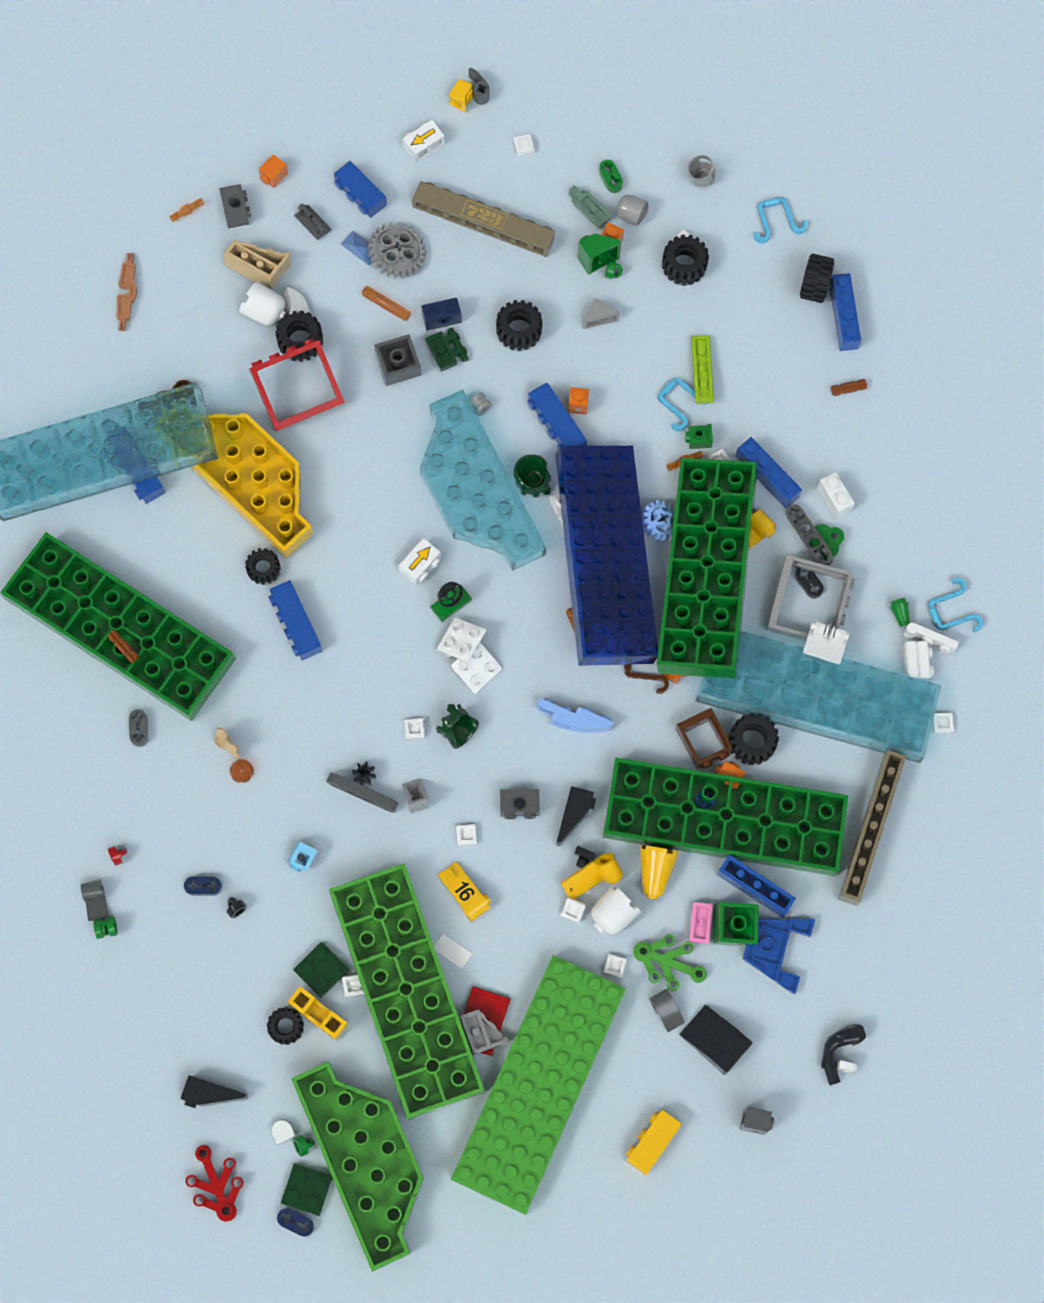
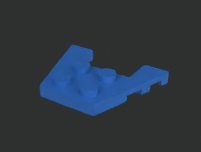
[742,918,815,995]

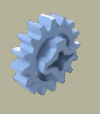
[640,500,675,542]

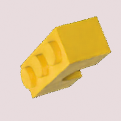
[288,986,349,1041]

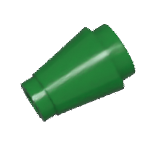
[890,598,910,627]

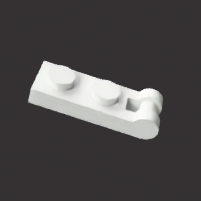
[903,623,959,654]

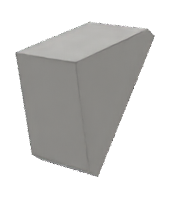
[583,298,620,330]
[402,779,430,813]

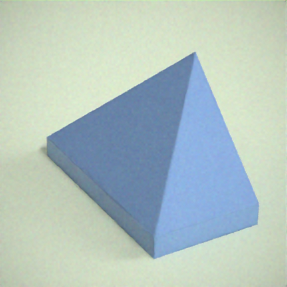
[341,231,372,266]

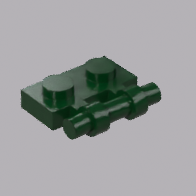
[425,327,469,372]

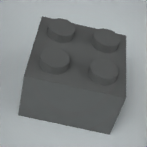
[374,334,421,386]

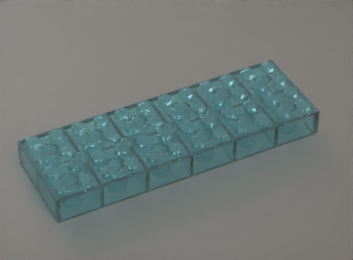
[0,382,218,521]
[695,631,941,763]

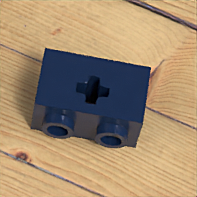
[421,297,462,331]

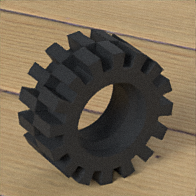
[245,548,281,585]
[267,1007,304,1045]

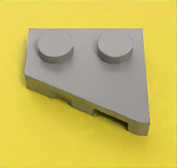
[459,1010,509,1055]

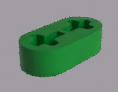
[599,160,623,193]

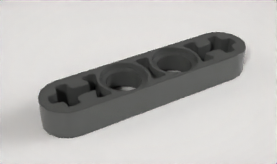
[786,504,833,566]
[326,773,399,813]

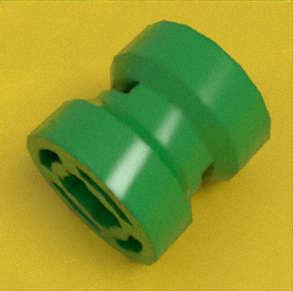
[93,916,118,939]

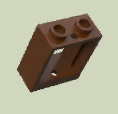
[675,708,733,769]

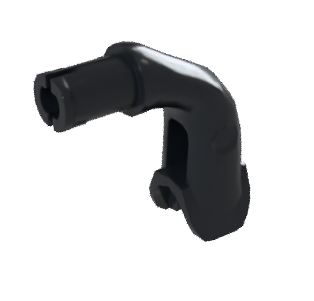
[821,1024,866,1086]

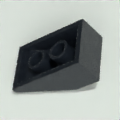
[679,1005,753,1076]

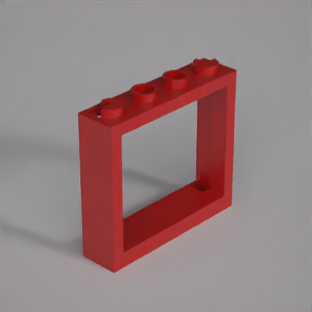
[249,338,345,431]

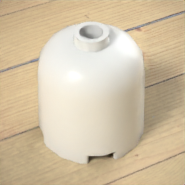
[239,281,286,327]
[591,884,642,935]

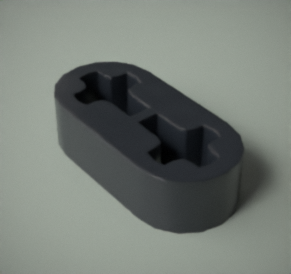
[795,568,824,599]

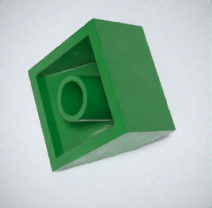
[577,233,622,275]
[713,902,759,946]

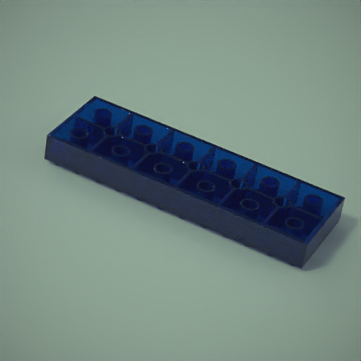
[556,445,658,666]

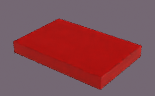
[463,986,511,1057]

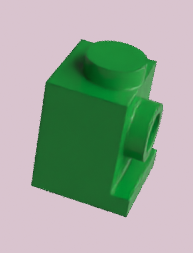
[685,424,713,449]

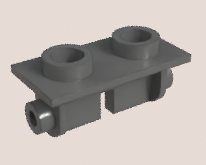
[294,203,332,240]

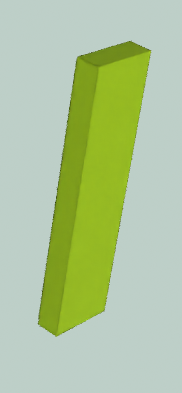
[691,335,714,404]

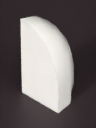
[283,287,309,318]

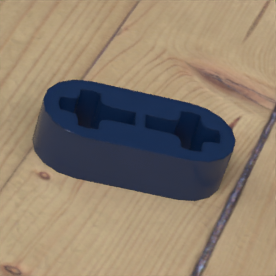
[184,877,222,896]
[277,1208,314,1237]

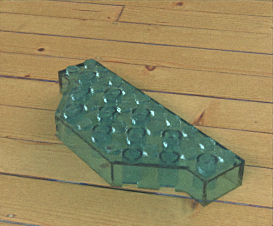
[420,389,547,571]

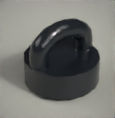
[227,897,247,918]

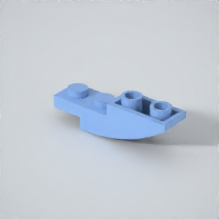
[536,698,614,733]

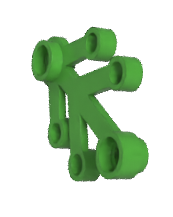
[633,934,707,991]

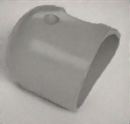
[687,155,716,187]
[617,195,649,226]

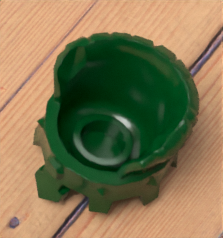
[514,454,552,498]
[436,704,479,749]

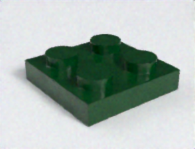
[293,941,350,998]
[281,1163,332,1216]

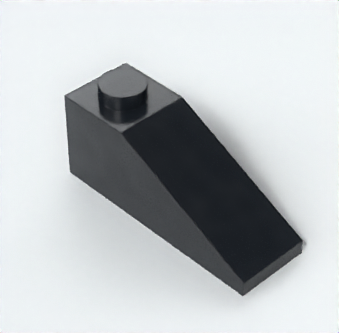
[556,786,596,847]
[180,1075,248,1109]

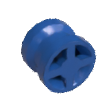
[695,790,715,810]

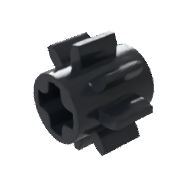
[352,762,376,786]

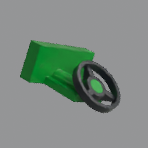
[430,581,472,622]

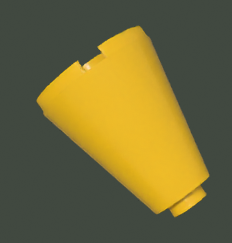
[640,845,679,900]

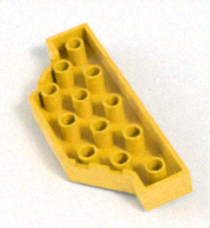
[153,402,313,559]

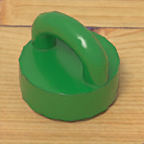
[605,260,623,279]
[293,1135,315,1157]

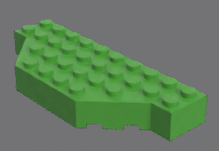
[291,1062,424,1272]

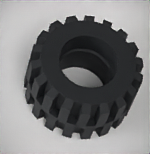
[662,234,709,286]
[800,253,835,303]
[496,300,542,351]
[275,310,323,362]
[728,713,779,765]

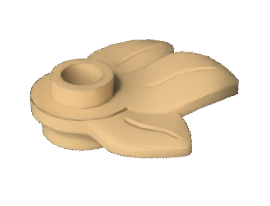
[214,728,240,758]

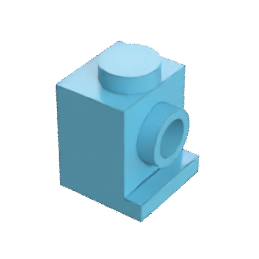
[287,840,317,872]

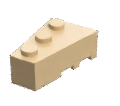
[224,240,291,290]

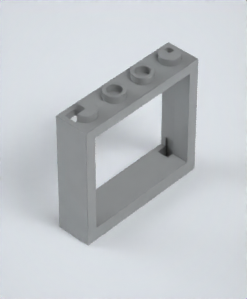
[766,555,855,641]

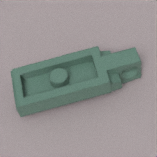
[568,185,613,229]

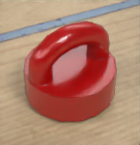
[108,846,128,866]

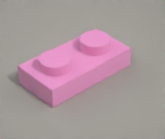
[689,902,713,945]

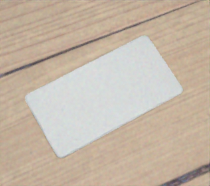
[434,934,472,968]

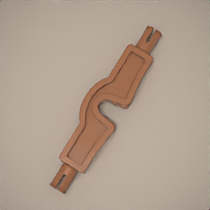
[116,253,137,331]

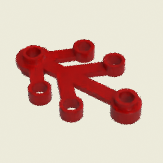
[185,1145,244,1222]

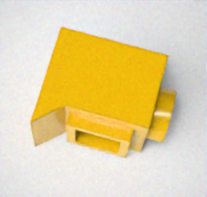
[448,79,473,113]

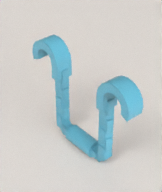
[754,197,808,244]
[658,378,714,432]
[928,578,983,633]

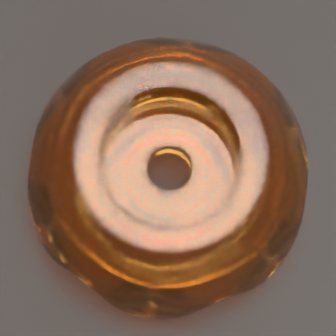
[229,759,254,783]

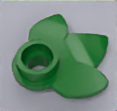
[809,524,845,561]

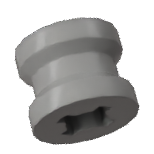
[468,392,492,416]

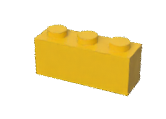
[625,1110,682,1176]

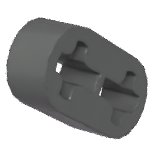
[129,709,148,747]

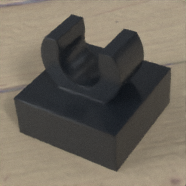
[574,846,596,868]

